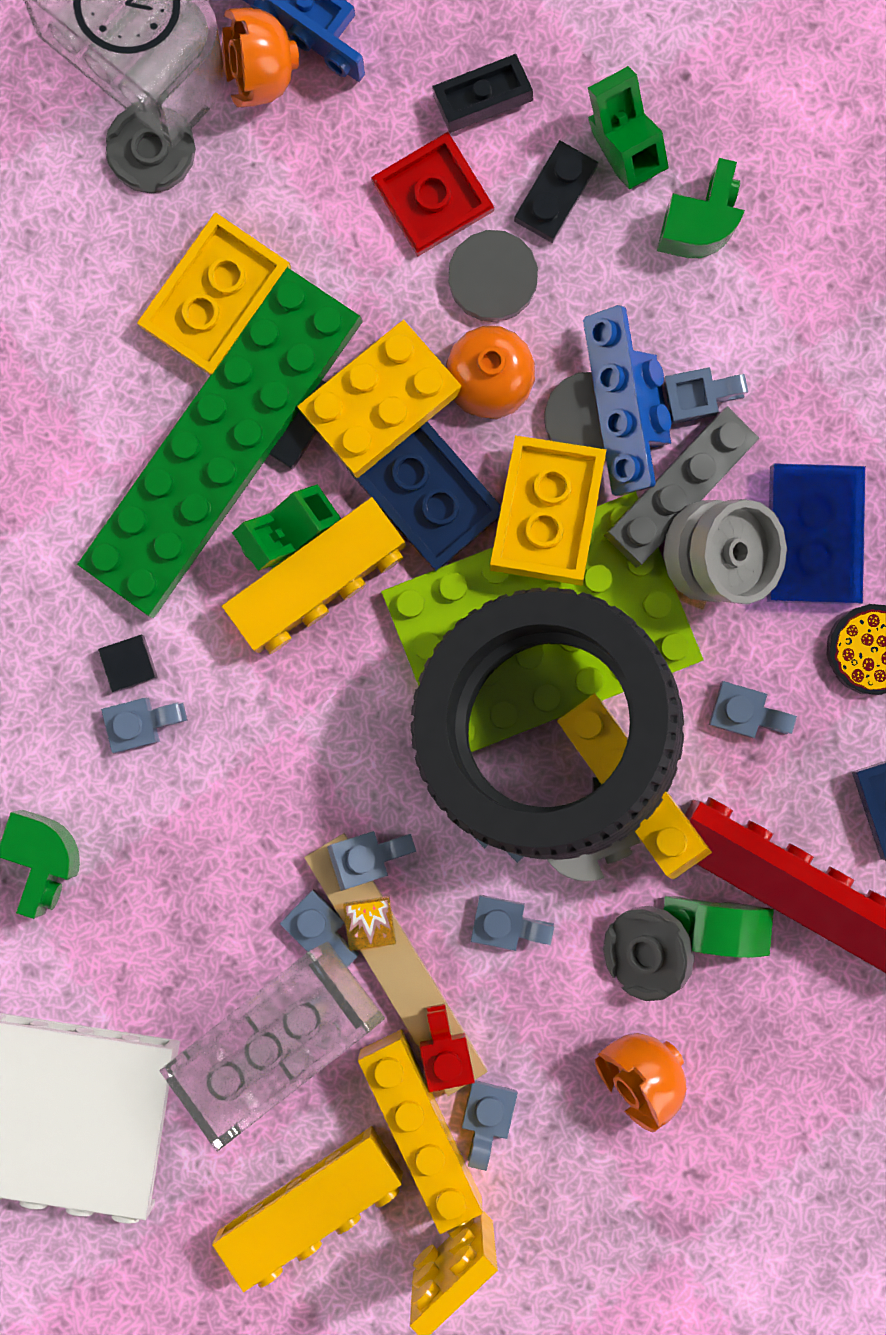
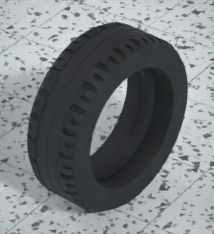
[411,587,684,860]

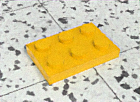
[137,212,292,375]
[297,319,462,478]
[490,435,606,586]
[410,1211,498,1335]

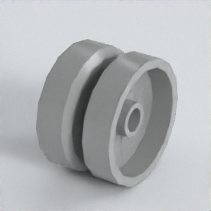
[664,499,787,604]

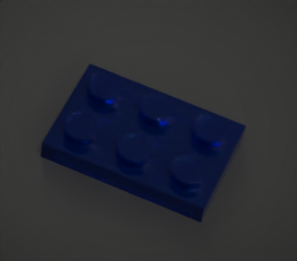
[767,463,866,605]

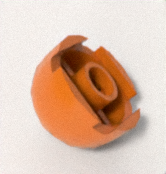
[222,8,299,108]
[446,326,535,419]
[595,1033,687,1133]

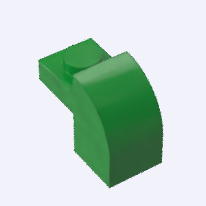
[588,66,669,190]
[657,158,745,258]
[232,484,341,571]
[0,810,80,919]
[663,896,774,958]

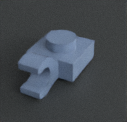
[664,367,748,424]
[709,681,797,738]
[101,698,188,753]
[327,831,416,891]
[280,889,359,970]
[471,895,554,951]
[462,1080,518,1171]

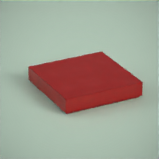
[371,132,495,257]

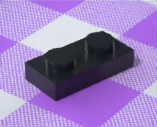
[432,54,533,133]
[514,140,599,243]

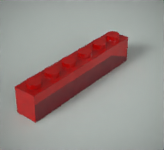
[685,797,886,973]

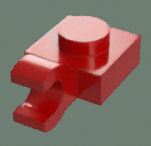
[420,1003,475,1093]

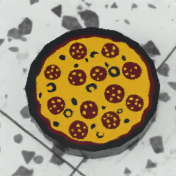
[826,604,886,695]

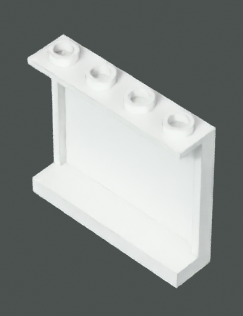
[0,1013,180,1224]

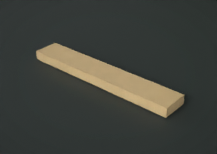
[304,832,488,1096]

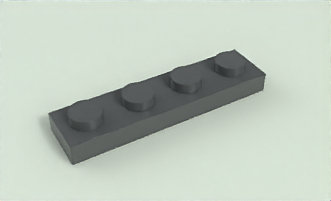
[603,406,759,568]

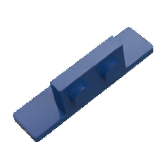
[243,0,365,82]
[583,305,672,496]

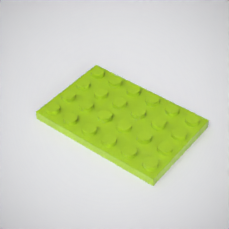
[381,492,704,752]

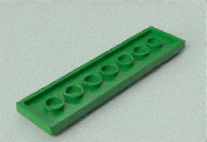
[77,267,363,618]

